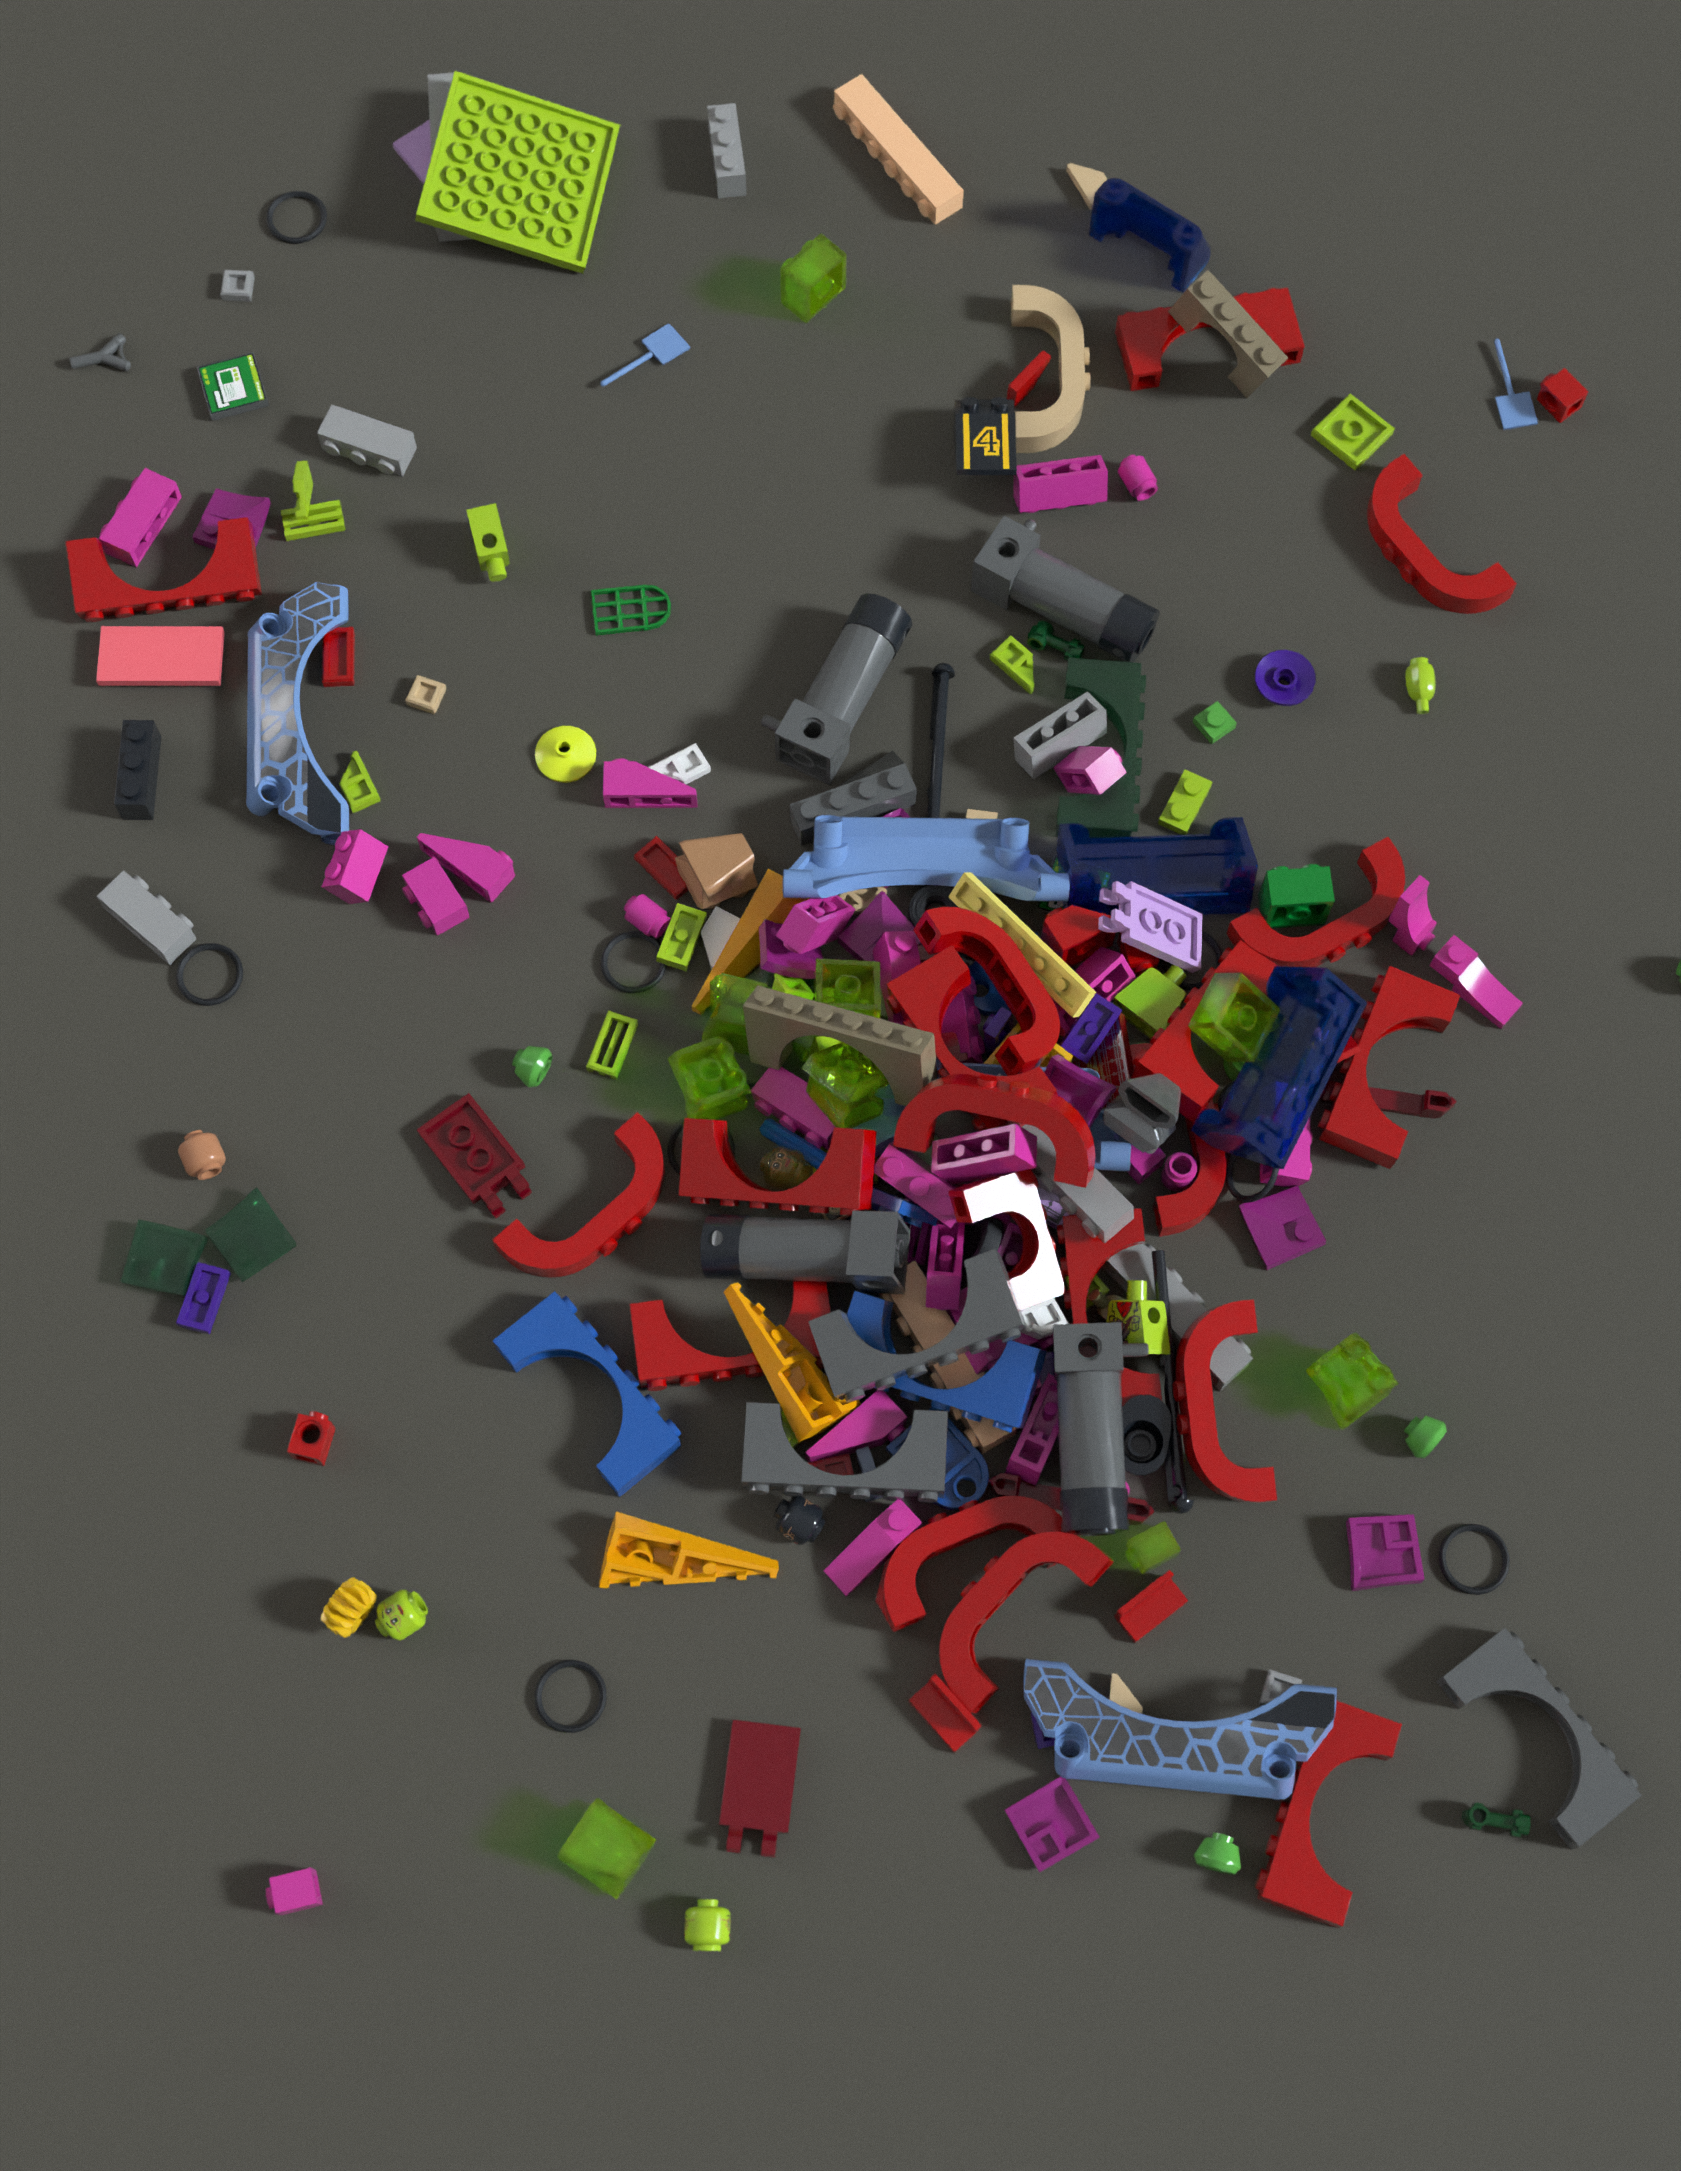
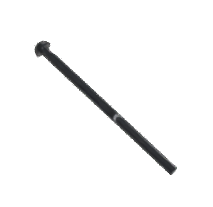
[922,663,955,888]
[1151,1250,1194,1514]

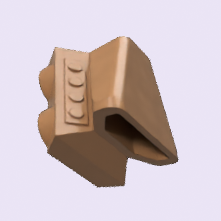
[675,833,758,909]

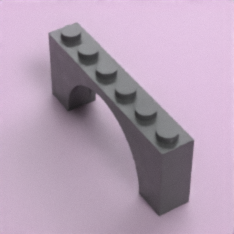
[808,1249,1027,1402]
[741,1402,948,1503]
[1436,1628,1642,1849]

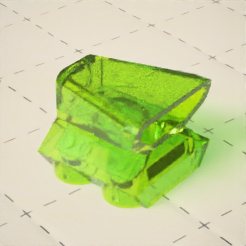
[702,973,772,1055]
[667,1036,752,1120]
[802,1042,890,1129]
[1305,1332,1399,1430]
[558,1798,656,1900]

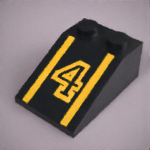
[953,397,1017,475]

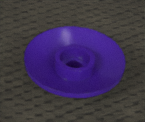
[1255,650,1316,706]

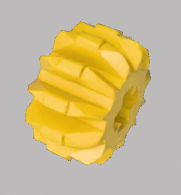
[321,1577,377,1638]

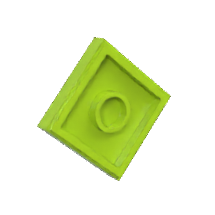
[1311,393,1395,471]

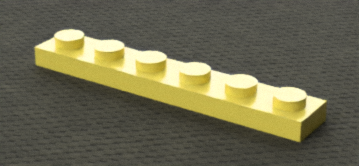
[948,872,1096,1018]

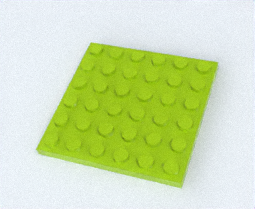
[415,71,620,274]

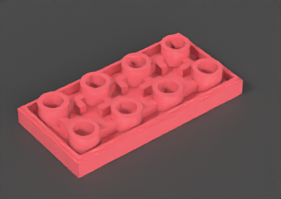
[96,626,225,686]

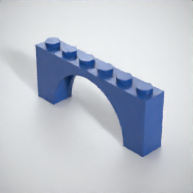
[493,1291,681,1497]
[847,1291,1047,1432]

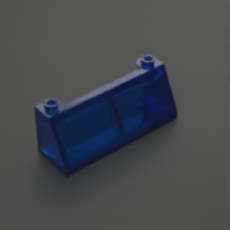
[1056,817,1258,915]
[1191,966,1367,1169]

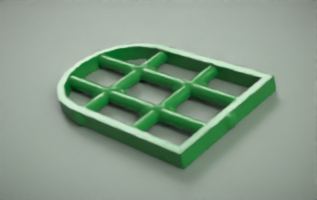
[591,585,671,635]

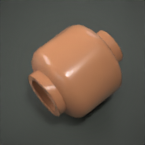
[178,1130,226,1180]

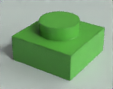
[1193,701,1237,744]

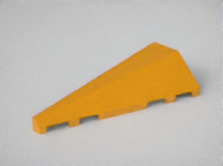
[692,869,811,1015]
[724,1282,861,1442]
[599,1511,779,1588]

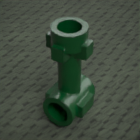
[1027,621,1085,662]
[1462,1802,1531,1838]

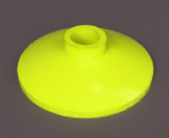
[535,726,596,783]

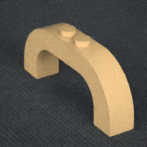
[1011,285,1090,453]

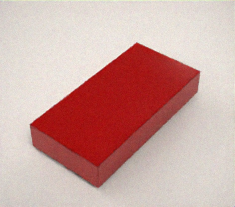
[322,627,355,687]
[634,836,688,900]

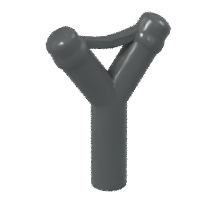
[70,334,131,371]

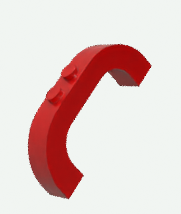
[1367,454,1517,614]
[1226,837,1405,973]
[913,907,1060,1076]
[1130,1043,1228,1237]
[893,1074,1096,1188]
[492,1112,665,1277]
[1173,1299,1277,1502]
[882,1496,1074,1632]
[939,1532,1114,1713]

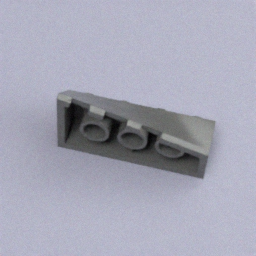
[790,750,917,846]

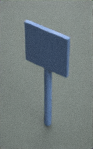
[600,324,690,387]
[1494,338,1538,430]

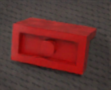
[1114,1570,1189,1643]
[908,1674,981,1753]

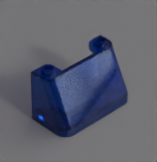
[1089,178,1211,293]

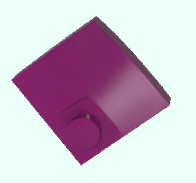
[192,488,271,550]
[838,891,922,976]
[759,919,831,979]
[1044,1054,1117,1129]
[1239,1185,1326,1270]
[1345,1514,1425,1591]
[1004,1776,1100,1873]

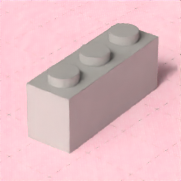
[707,103,746,199]
[317,404,417,477]
[1013,691,1107,779]
[97,870,196,965]

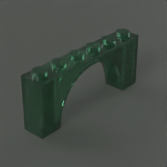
[1056,658,1146,843]

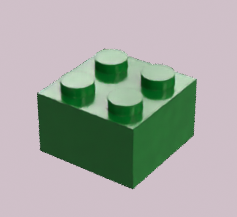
[1258,864,1335,929]

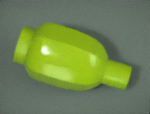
[1405,657,1436,714]

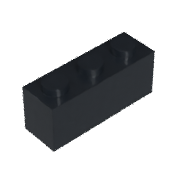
[114,720,161,820]

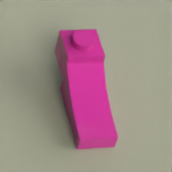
[1388,875,1437,956]
[1429,935,1523,1029]

